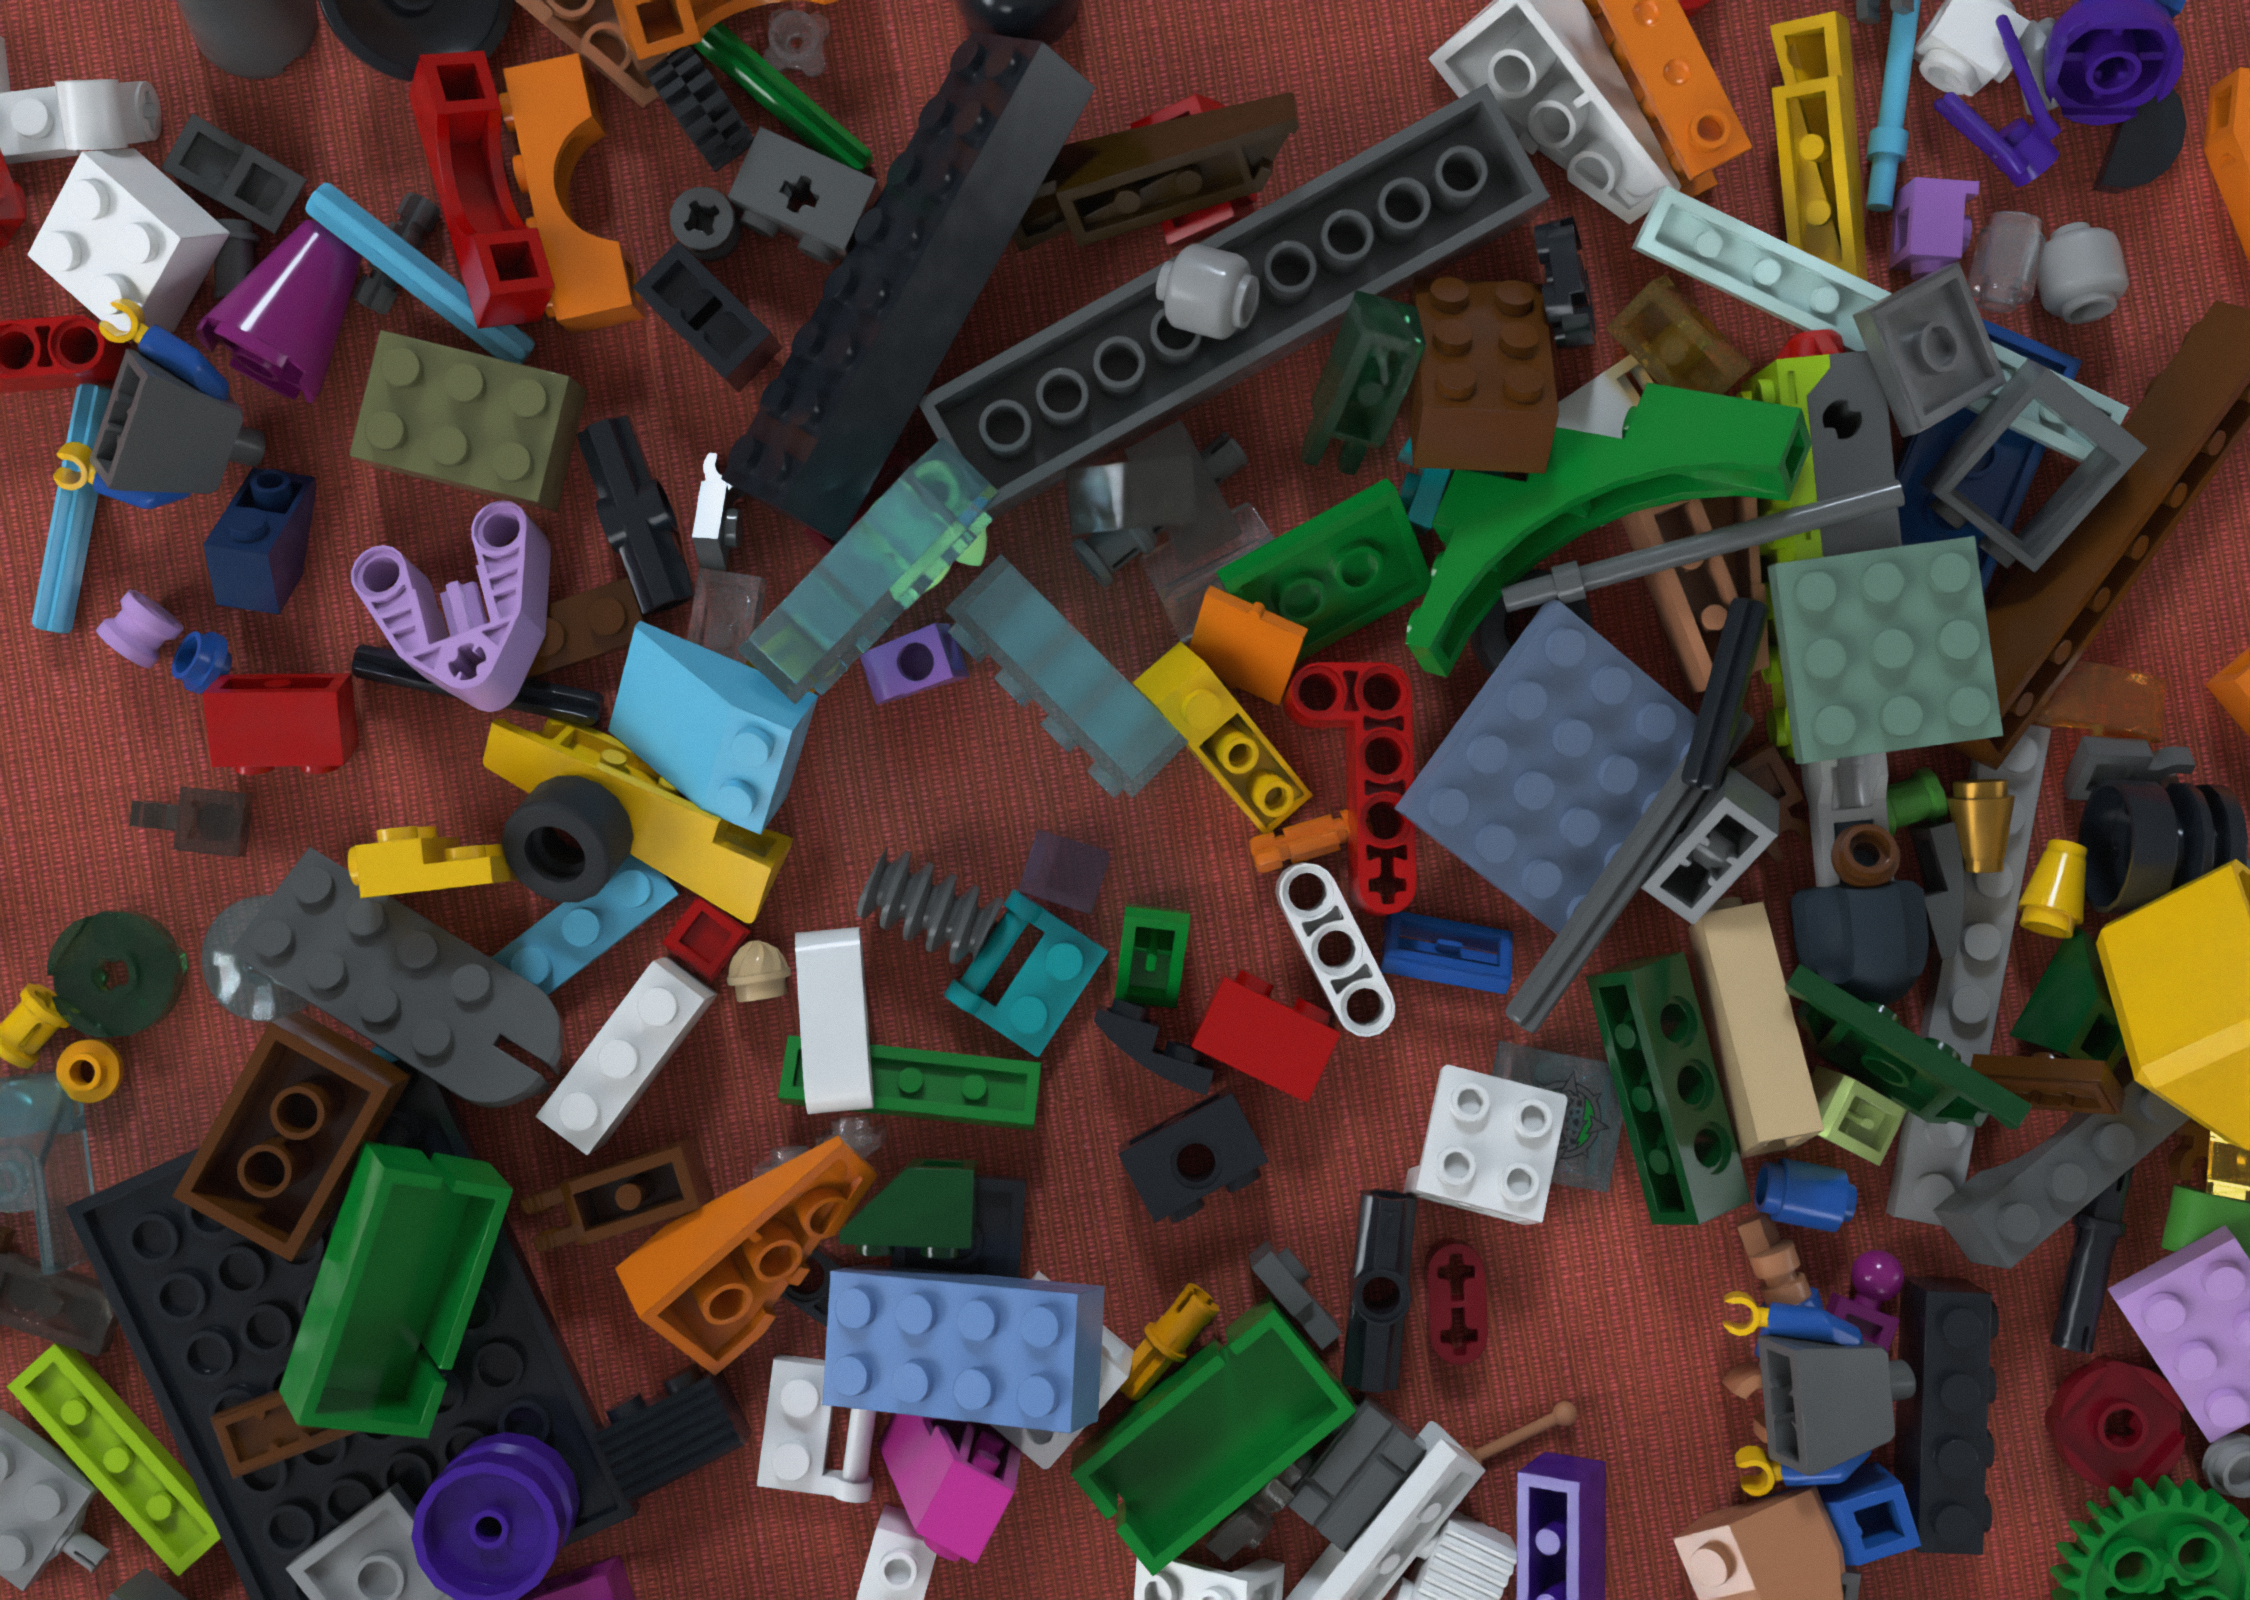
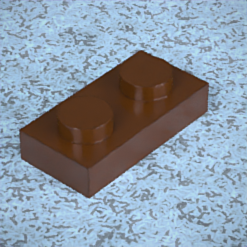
[527,577,649,679]

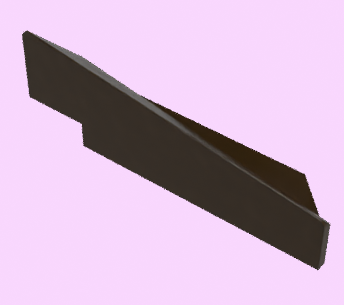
[1013,92,1299,252]

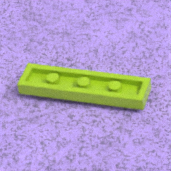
[7,1338,221,1577]

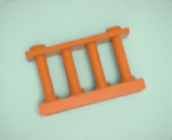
[1582,0,1752,199]

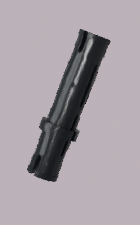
[2049,1166,2135,1354]

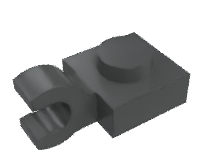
[692,452,746,571]

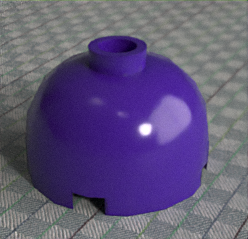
[2042,0,2184,126]

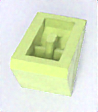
[1811,1065,1907,1166]

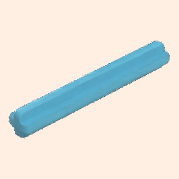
[305,182,535,364]
[32,384,112,634]

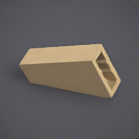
[1688,897,1824,1159]

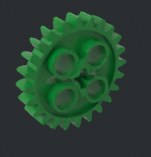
[2050,1475,2250,1600]

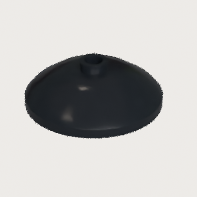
[318,0,514,82]

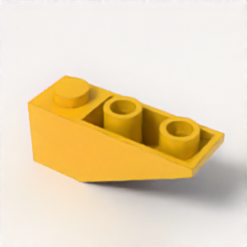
[1132,641,1313,834]

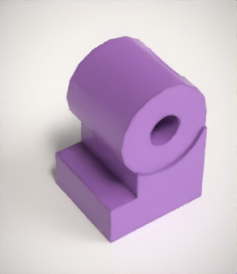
[859,623,970,705]

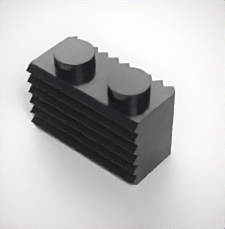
[594,1363,753,1504]

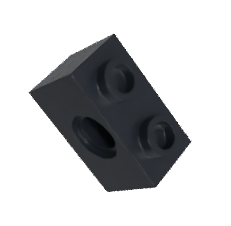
[1118,1086,1269,1223]

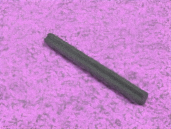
[1505,709,1754,1033]

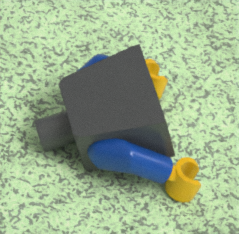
[53,299,266,510]
[1722,1291,1916,1497]

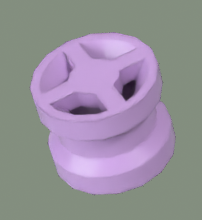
[96,589,184,669]

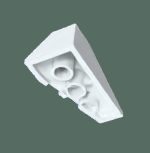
[1428,0,1682,224]

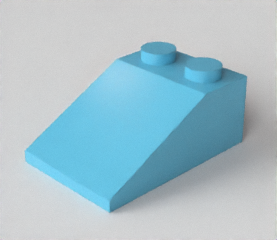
[608,621,819,835]

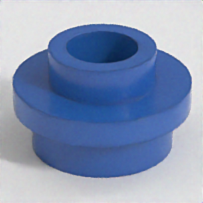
[172,631,232,694]

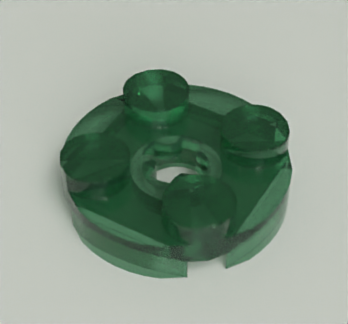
[47,910,188,1037]

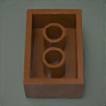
[1405,277,1559,474]
[172,1011,412,1262]

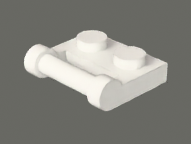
[757,1354,876,1503]

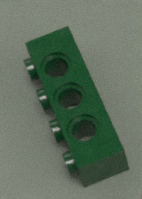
[1585,952,1751,1225]

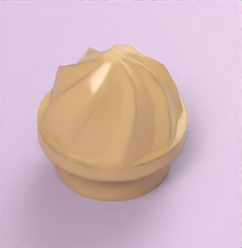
[727,940,791,1002]

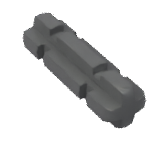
[353,192,440,315]

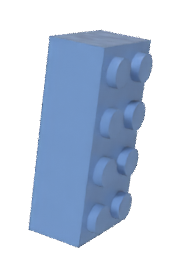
[822,1264,1105,1433]

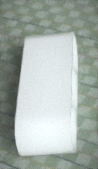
[1275,862,1395,1037]
[795,927,874,1114]

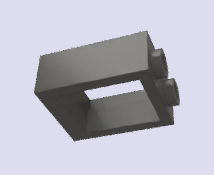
[1920,359,2148,573]

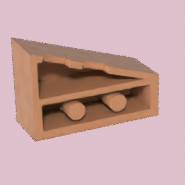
[1620,496,1769,694]

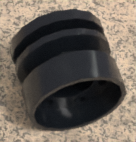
[2078,779,2248,914]

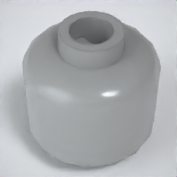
[2032,222,2129,324]
[1156,244,1259,340]

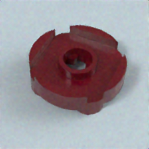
[2044,1355,2186,1489]

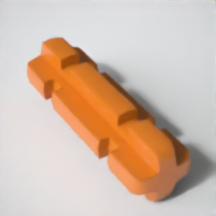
[1249,809,1374,873]

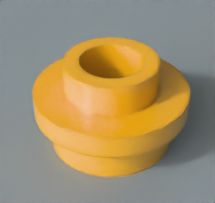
[56,1039,124,1103]

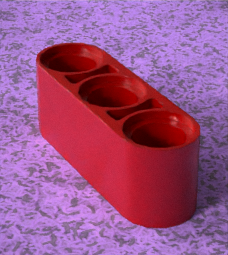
[0,315,131,393]

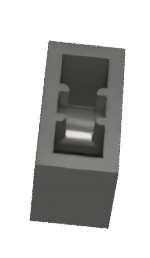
[728,127,882,265]
[1641,765,1780,925]

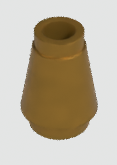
[1946,779,2015,873]

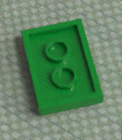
[1215,478,1431,663]

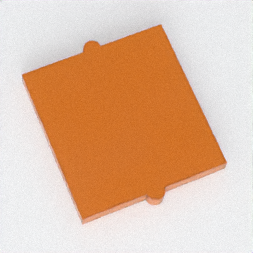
[1189,585,1308,706]

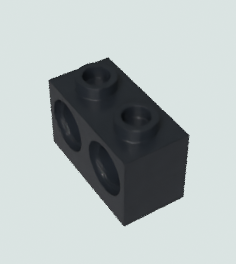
[632,241,783,393]

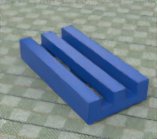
[1380,911,1513,995]

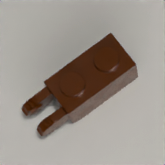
[520,1135,714,1252]

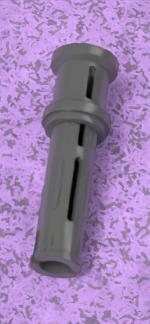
[1070,431,1249,588]

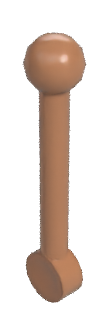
[1463,1401,1578,1465]

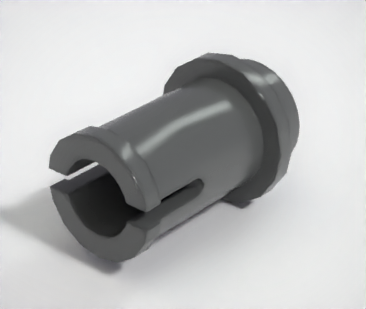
[213,219,261,301]

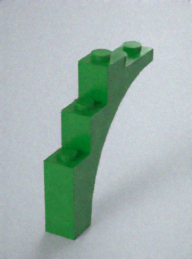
[1405,383,1812,677]

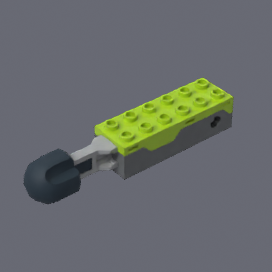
[1736,329,1929,1006]

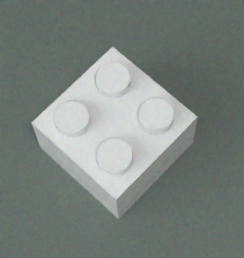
[27,148,230,332]

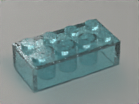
[737,437,999,704]
[945,554,1188,799]

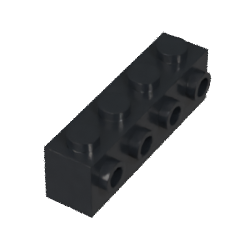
[1894,1276,1999,1555]

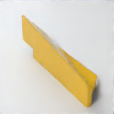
[1770,11,1868,282]
[483,718,793,924]

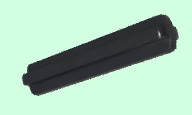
[1681,597,1769,791]

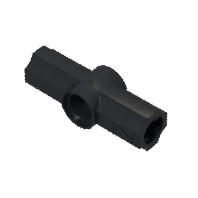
[576,415,698,616]
[1341,1188,1417,1393]

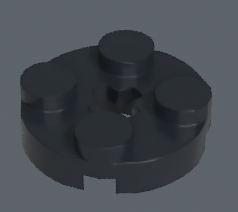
[1534,215,1596,350]

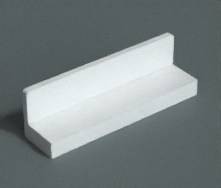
[1285,1421,1486,1600]

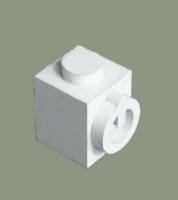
[1913,0,2030,96]

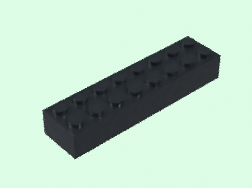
[721,32,1096,543]

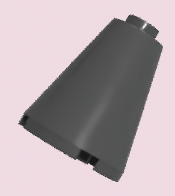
[176,0,318,80]

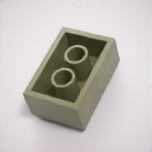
[349,330,587,512]

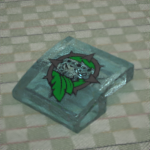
[1492,1040,1623,1192]

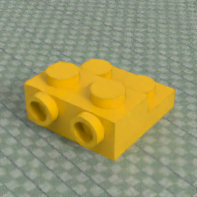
[348,826,519,898]

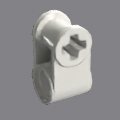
[54,79,162,150]

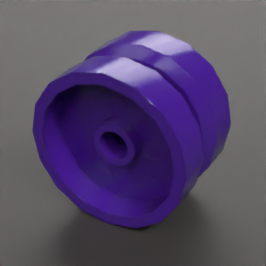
[411,1432,580,1600]

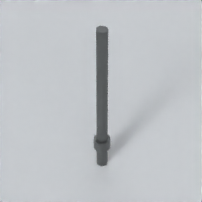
[1501,479,1905,613]

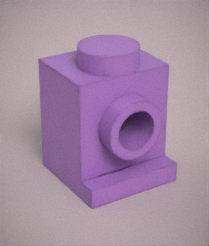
[1889,177,1980,280]

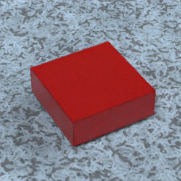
[661,895,754,982]

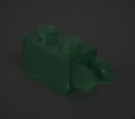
[1301,290,1426,476]

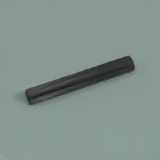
[352,644,604,726]

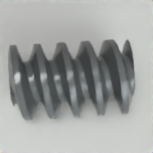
[856,847,1003,965]

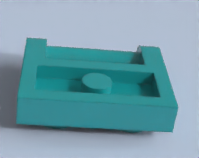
[943,888,1109,1058]

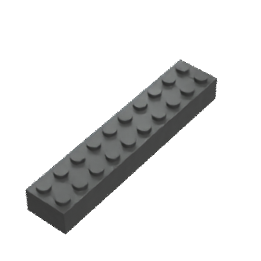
[918,83,1550,524]

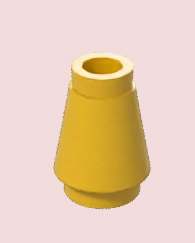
[2017,839,2088,938]

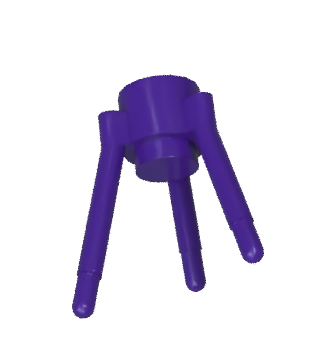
[1933,14,2061,188]

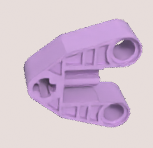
[351,500,551,712]

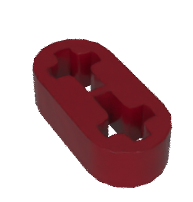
[1424,1238,1488,1365]

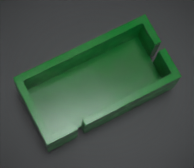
[279,1140,513,1438]
[1070,1293,1357,1576]

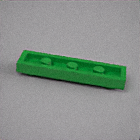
[778,1035,1042,1131]

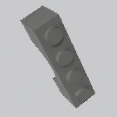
[1933,1057,2190,1269]

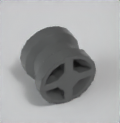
[670,187,742,262]

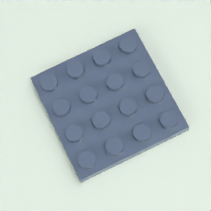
[1394,600,1736,935]

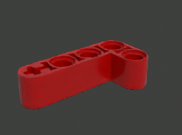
[1282,662,1417,917]

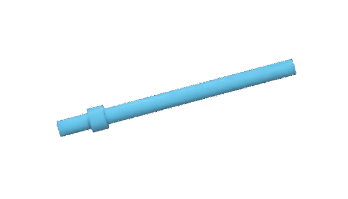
[1866,0,1921,212]

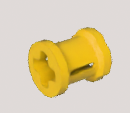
[0,983,76,1069]

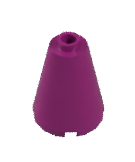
[195,220,363,403]

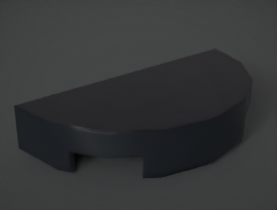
[2092,88,2187,194]

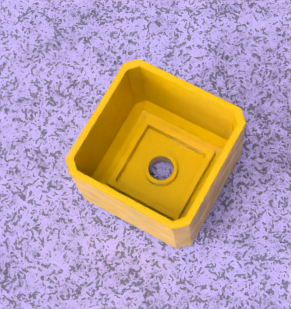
[2096,859,2250,1151]

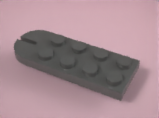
[229,847,564,1108]

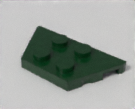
[1784,964,2032,1129]

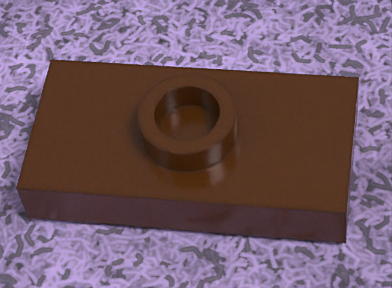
[1970,1052,2126,1115]
[210,1389,358,1479]

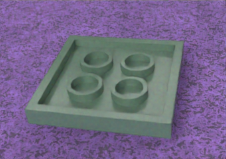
[1768,536,2003,764]

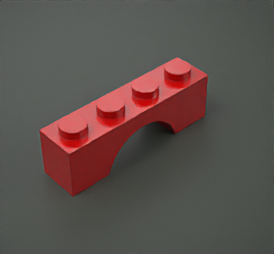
[409,50,555,329]

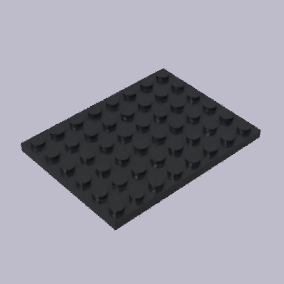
[65,1059,640,1600]

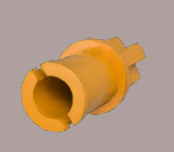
[1119,1283,1220,1401]

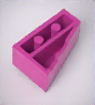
[877,1413,1021,1564]

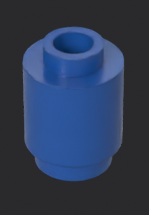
[1754,1158,1857,1233]

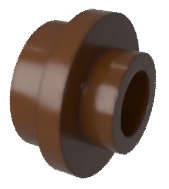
[1831,824,1900,887]

